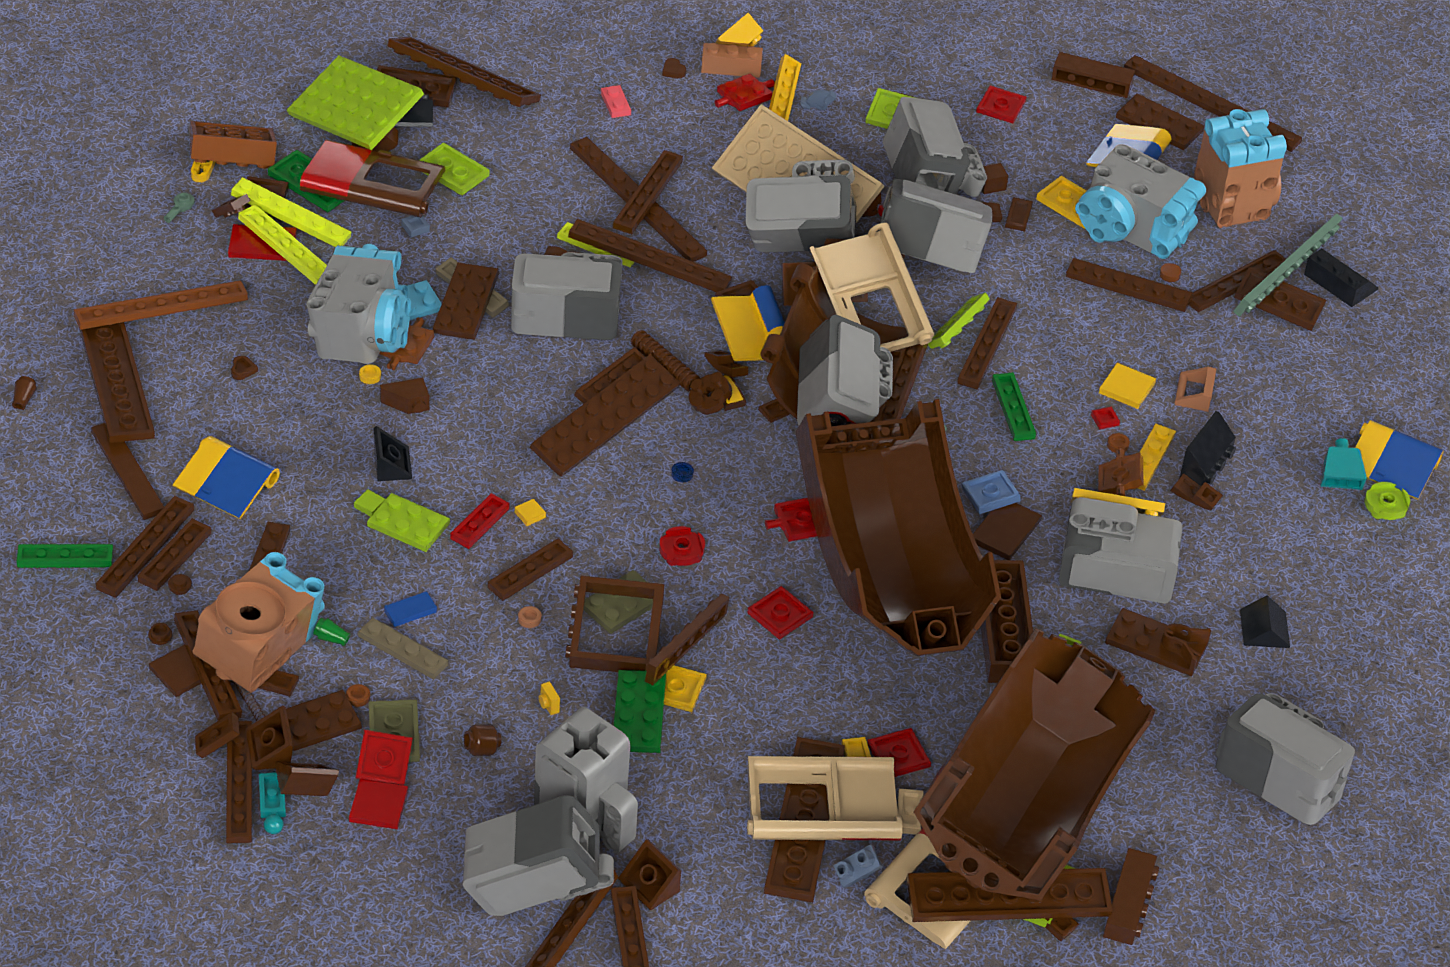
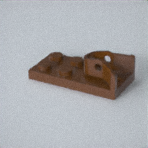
[1105,608,1211,676]

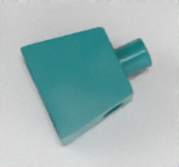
[1320,438,1367,490]

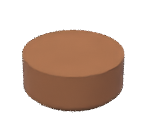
[518,606,542,628]

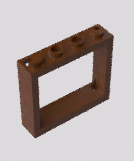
[565,575,665,672]

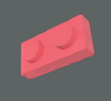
[601,85,631,118]

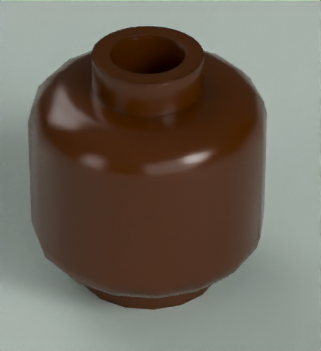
[464,724,502,756]

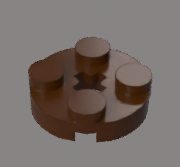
[689,372,732,415]

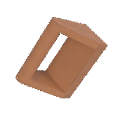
[1174,367,1217,412]

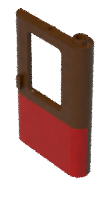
[300,140,445,218]

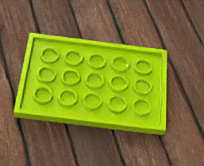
[287,55,424,150]

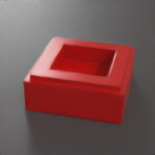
[1091,406,1120,430]

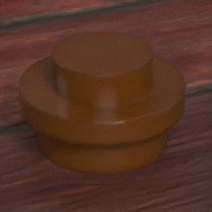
[168,574,192,595]
[148,623,173,645]

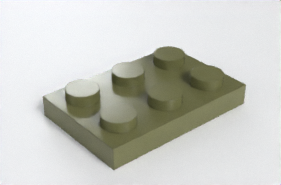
[584,570,664,634]
[369,700,420,762]

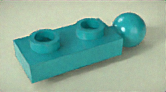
[259,773,286,834]

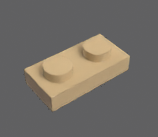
[897,789,923,835]

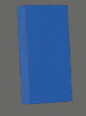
[384,591,437,627]

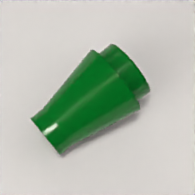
[313,617,351,646]

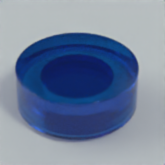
[671,462,694,483]

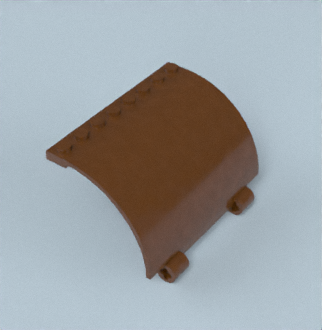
[760,264,932,422]

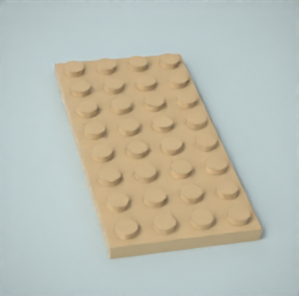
[712,104,884,223]

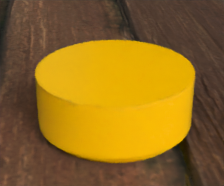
[359,364,381,384]

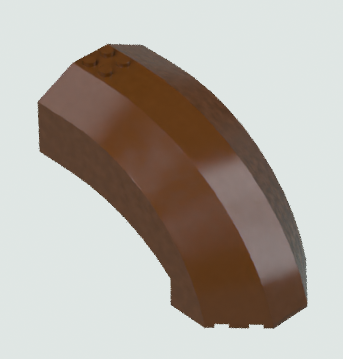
[796,399,1001,656]
[914,628,1155,900]

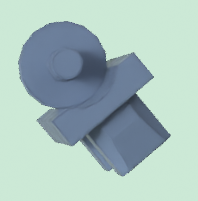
[833,844,883,888]

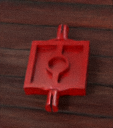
[715,74,775,111]
[765,498,817,542]

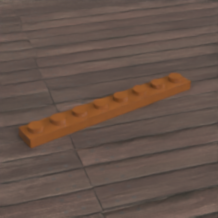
[74,280,248,330]

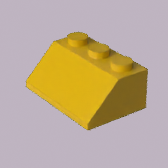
[715,13,763,47]

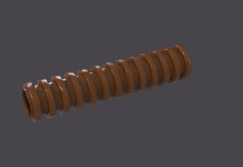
[631,330,700,392]

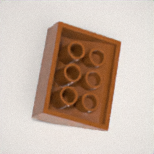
[190,121,277,169]

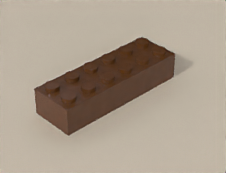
[981,560,1033,683]

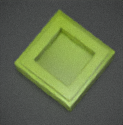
[354,489,386,517]

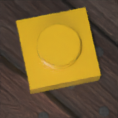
[538,681,560,715]

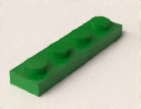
[992,372,1036,441]
[16,544,114,568]

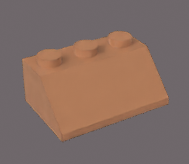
[701,43,763,78]

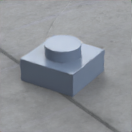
[401,216,430,238]

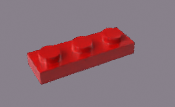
[450,493,510,549]

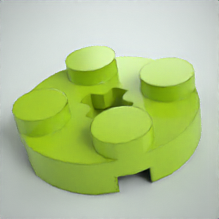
[1364,482,1410,520]

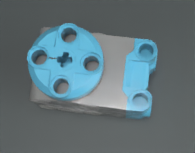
[1075,144,1206,259]
[306,244,411,364]

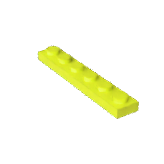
[231,177,352,247]
[238,205,327,285]

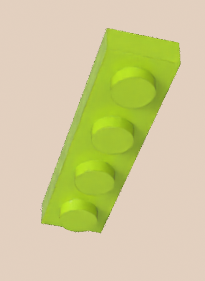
[928,292,990,349]

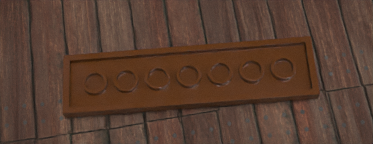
[387,36,541,107]
[79,322,155,443]
[530,354,680,477]
[764,737,845,903]
[907,868,1113,922]

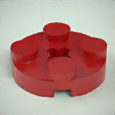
[659,526,705,566]

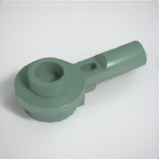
[164,192,195,223]

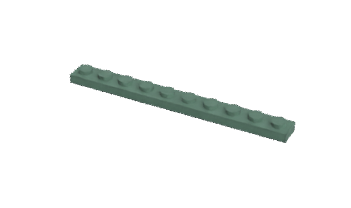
[1233,213,1343,317]

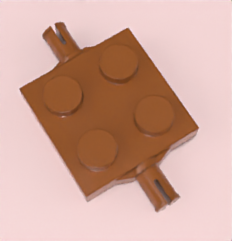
[379,317,435,370]
[1098,448,1144,496]

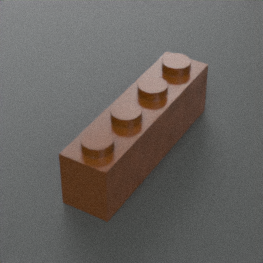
[1051,52,1135,98]
[1103,848,1159,945]

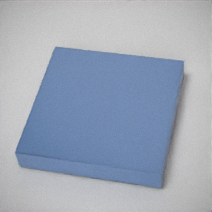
[962,470,1021,514]

